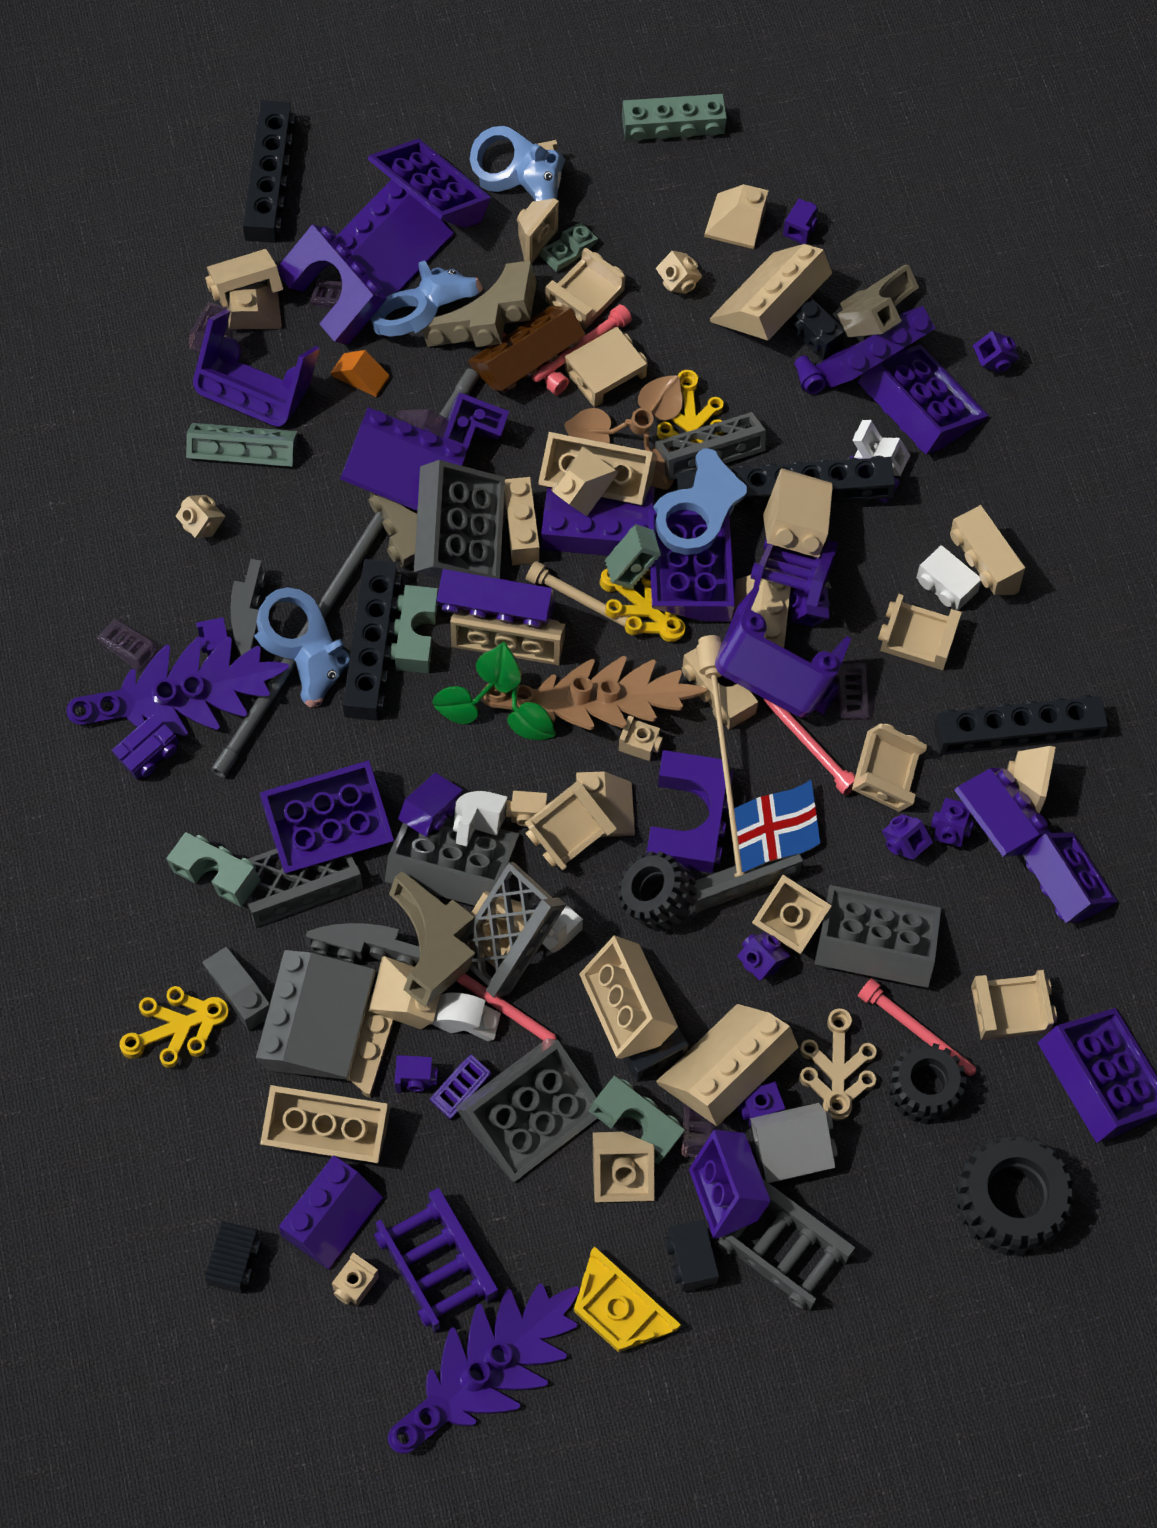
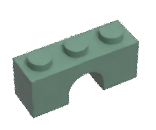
[391,585,438,673]
[166,832,260,907]
[588,1076,684,1165]

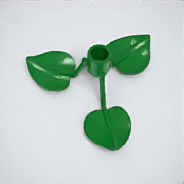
[432,642,557,740]

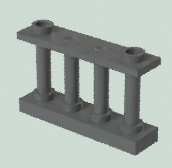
[714,1179,855,1311]

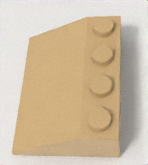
[710,244,832,340]
[657,1004,798,1126]

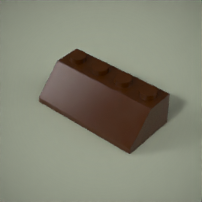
[467,306,586,392]

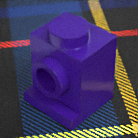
[783,199,818,244]
[196,617,232,659]
[395,1055,438,1093]

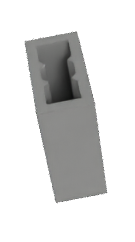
[750,1103,837,1183]

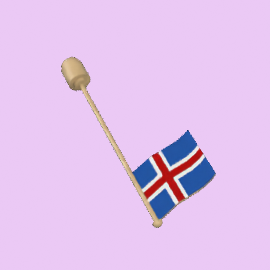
[696,635,820,878]

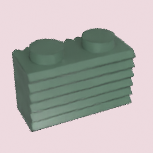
[605,524,661,589]

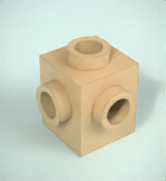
[656,251,703,294]
[176,495,226,538]

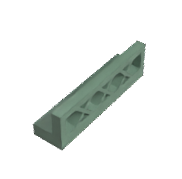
[186,423,297,466]

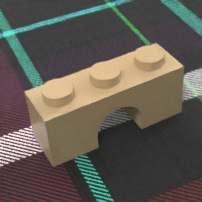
[504,477,539,566]
[682,648,758,730]

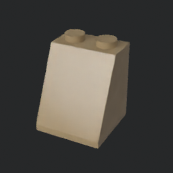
[763,468,832,558]

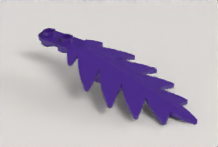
[66,636,289,737]
[388,1283,579,1454]

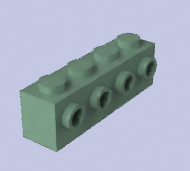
[622,94,726,141]

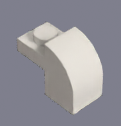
[853,420,910,476]
[453,791,507,846]
[542,905,583,953]
[431,993,501,1041]

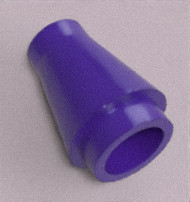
[794,356,826,395]

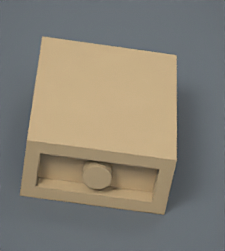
[545,248,625,329]
[205,249,283,307]
[565,327,648,408]
[878,594,962,670]
[852,724,927,812]
[525,781,616,871]
[971,970,1057,1040]

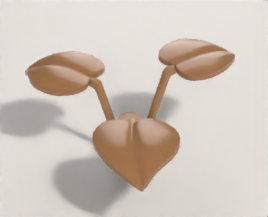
[565,375,683,490]

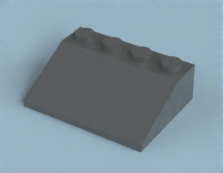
[414,460,505,579]
[385,815,519,906]
[815,885,941,988]
[256,950,376,1080]
[455,1038,597,1182]

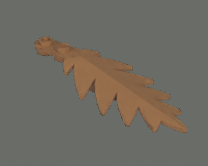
[482,656,707,730]

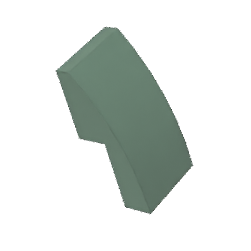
[540,222,598,272]

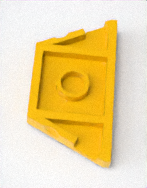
[574,1247,680,1353]

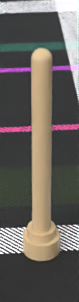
[526,561,642,634]

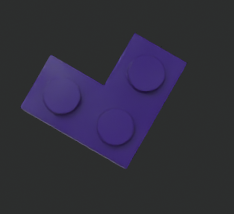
[441,392,509,448]

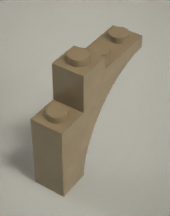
[422,260,537,347]
[837,265,919,337]
[369,492,417,568]
[389,871,475,1008]

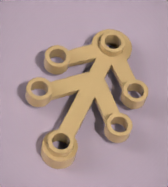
[799,1009,877,1120]

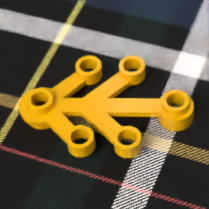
[657,370,725,444]
[600,568,685,642]
[120,986,228,1068]

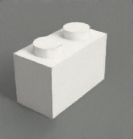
[916,545,981,611]

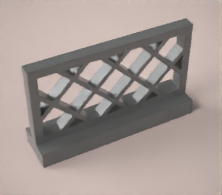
[246,849,363,928]
[460,862,566,998]

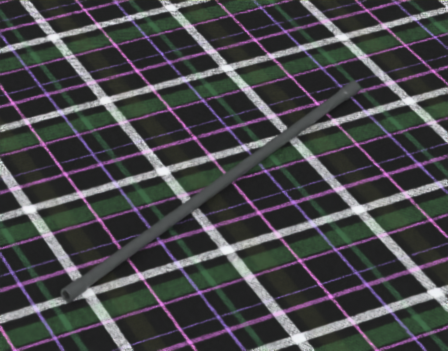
[211,369,480,778]

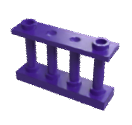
[750,539,838,607]
[374,1188,498,1333]

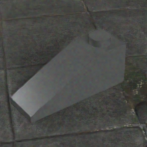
[202,947,270,1031]

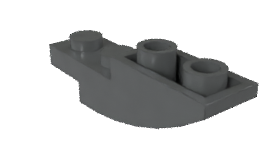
[230,559,267,657]
[306,923,420,967]

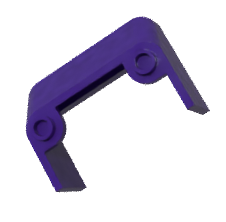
[193,309,320,426]
[715,586,851,717]

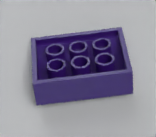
[368,138,491,228]
[333,179,454,297]
[858,344,989,454]
[340,407,468,511]
[541,486,655,556]
[648,510,734,622]
[437,569,556,628]
[260,760,394,874]
[1038,1008,1157,1143]

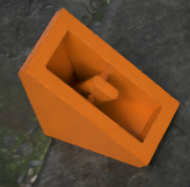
[331,350,389,397]

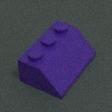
[954,768,1051,857]
[1022,832,1117,923]
[689,1130,770,1238]
[279,1155,383,1270]

